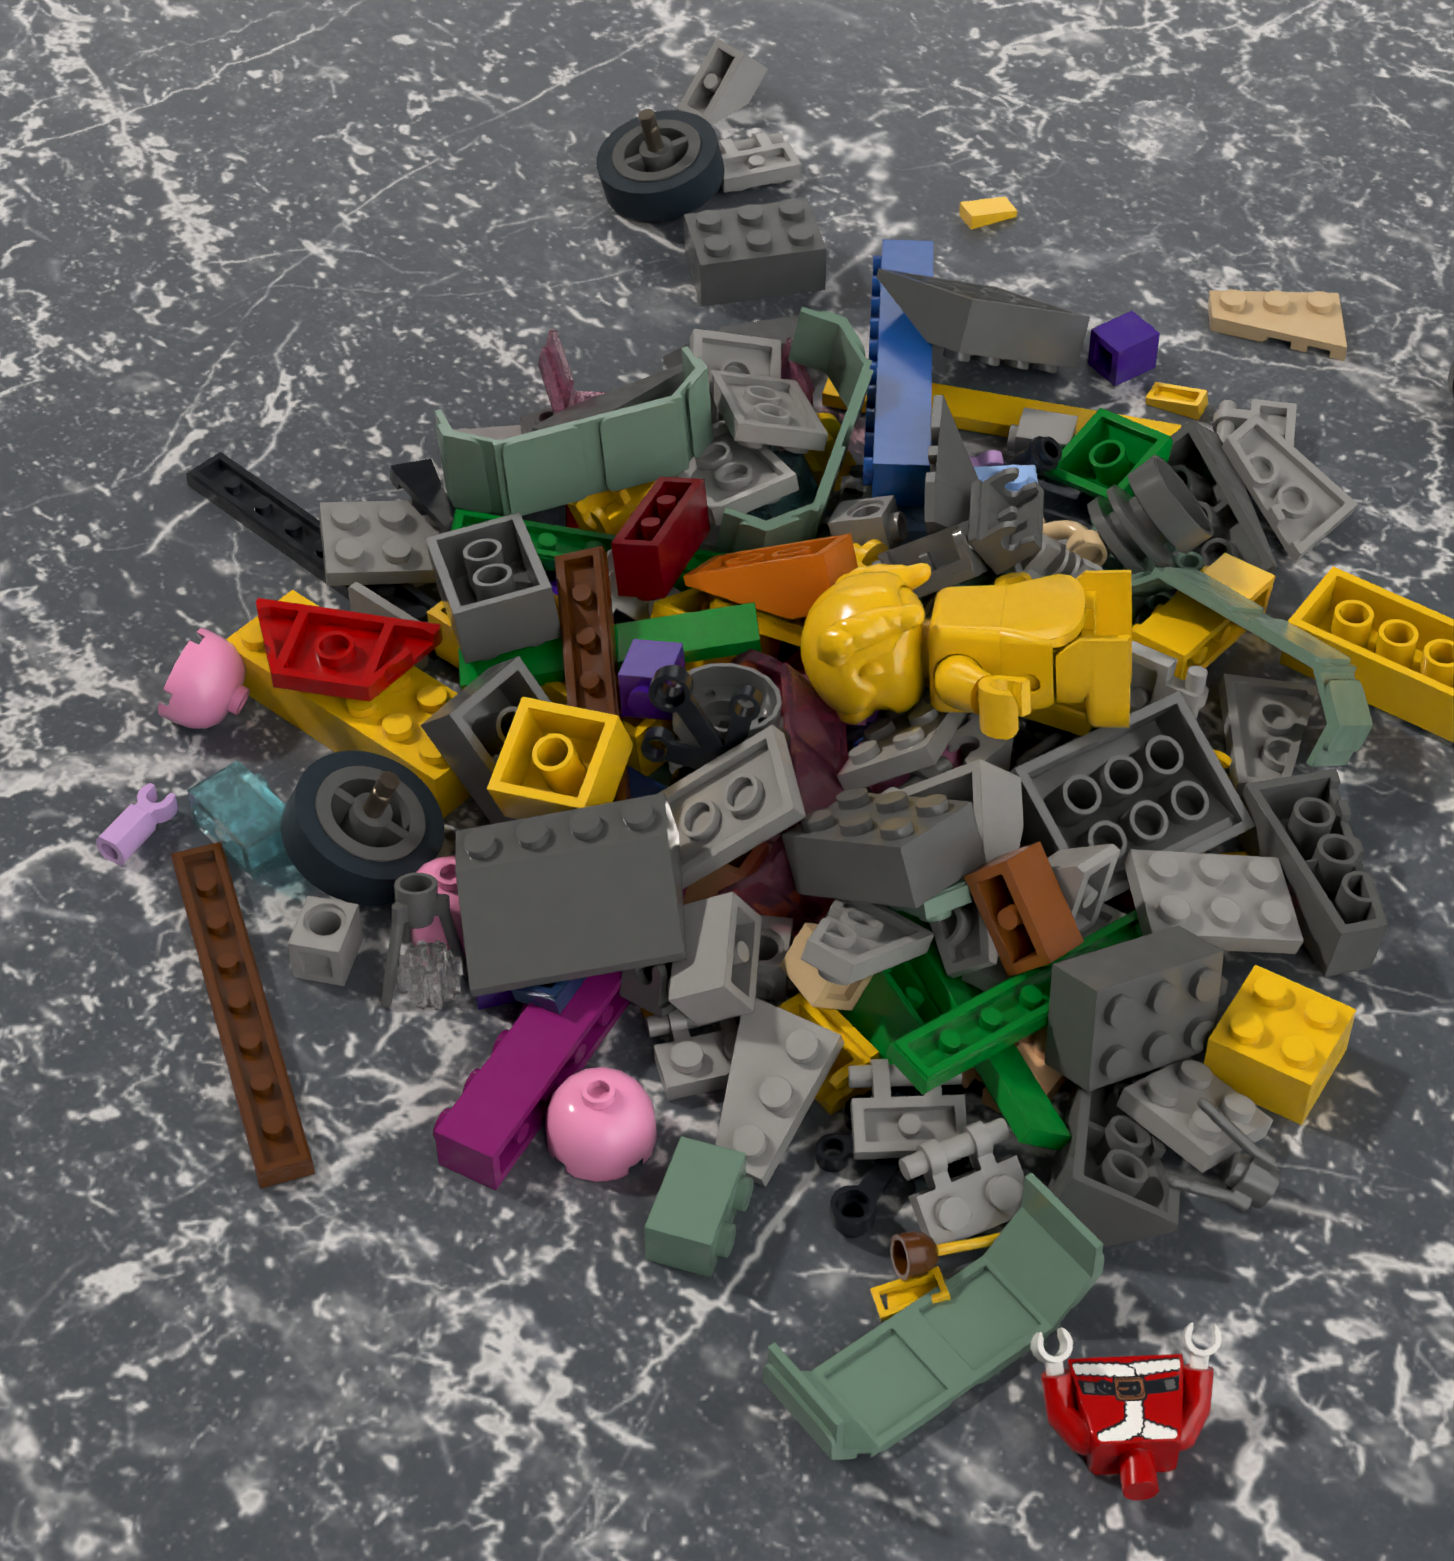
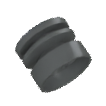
[1087,454,1214,574]
[668,663,782,775]

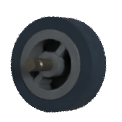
[596,109,725,222]
[281,751,444,906]

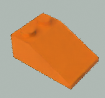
[684,533,858,619]

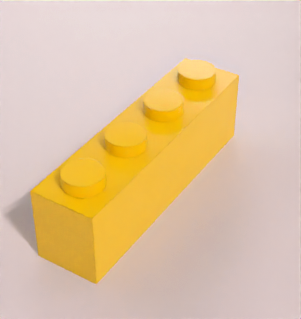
[1132,553,1275,680]

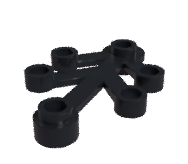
[641,665,790,786]
[816,1084,973,1238]

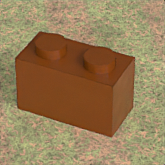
[964,841,1084,977]

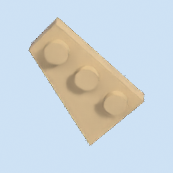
[1208,289,1347,361]

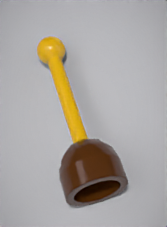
[890,1231,1000,1281]

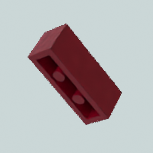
[611,477,710,601]

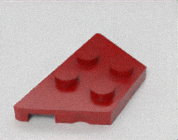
[256,598,443,702]

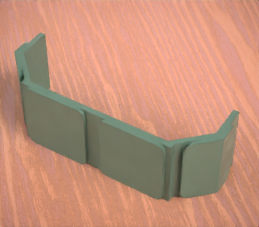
[714,306,874,554]
[434,346,713,516]
[1132,567,1373,767]
[763,1172,1104,1460]

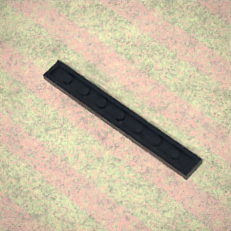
[186,452,439,660]

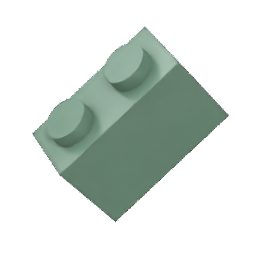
[644,1136,754,1277]

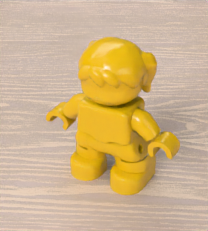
[801,563,1132,740]

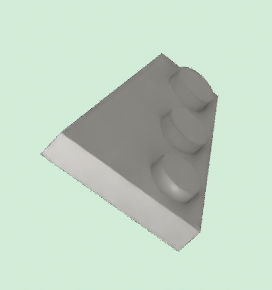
[801,899,934,986]

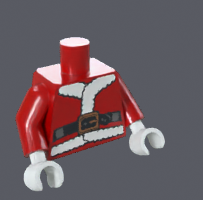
[1031,1322,1222,1501]

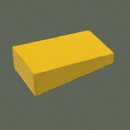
[959,196,1017,229]
[1145,382,1208,421]
[870,1266,951,1321]

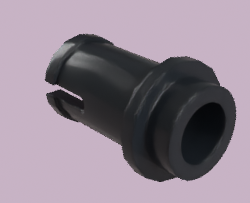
[1003,436,1062,474]

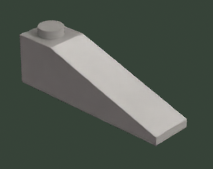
[899,759,1024,978]

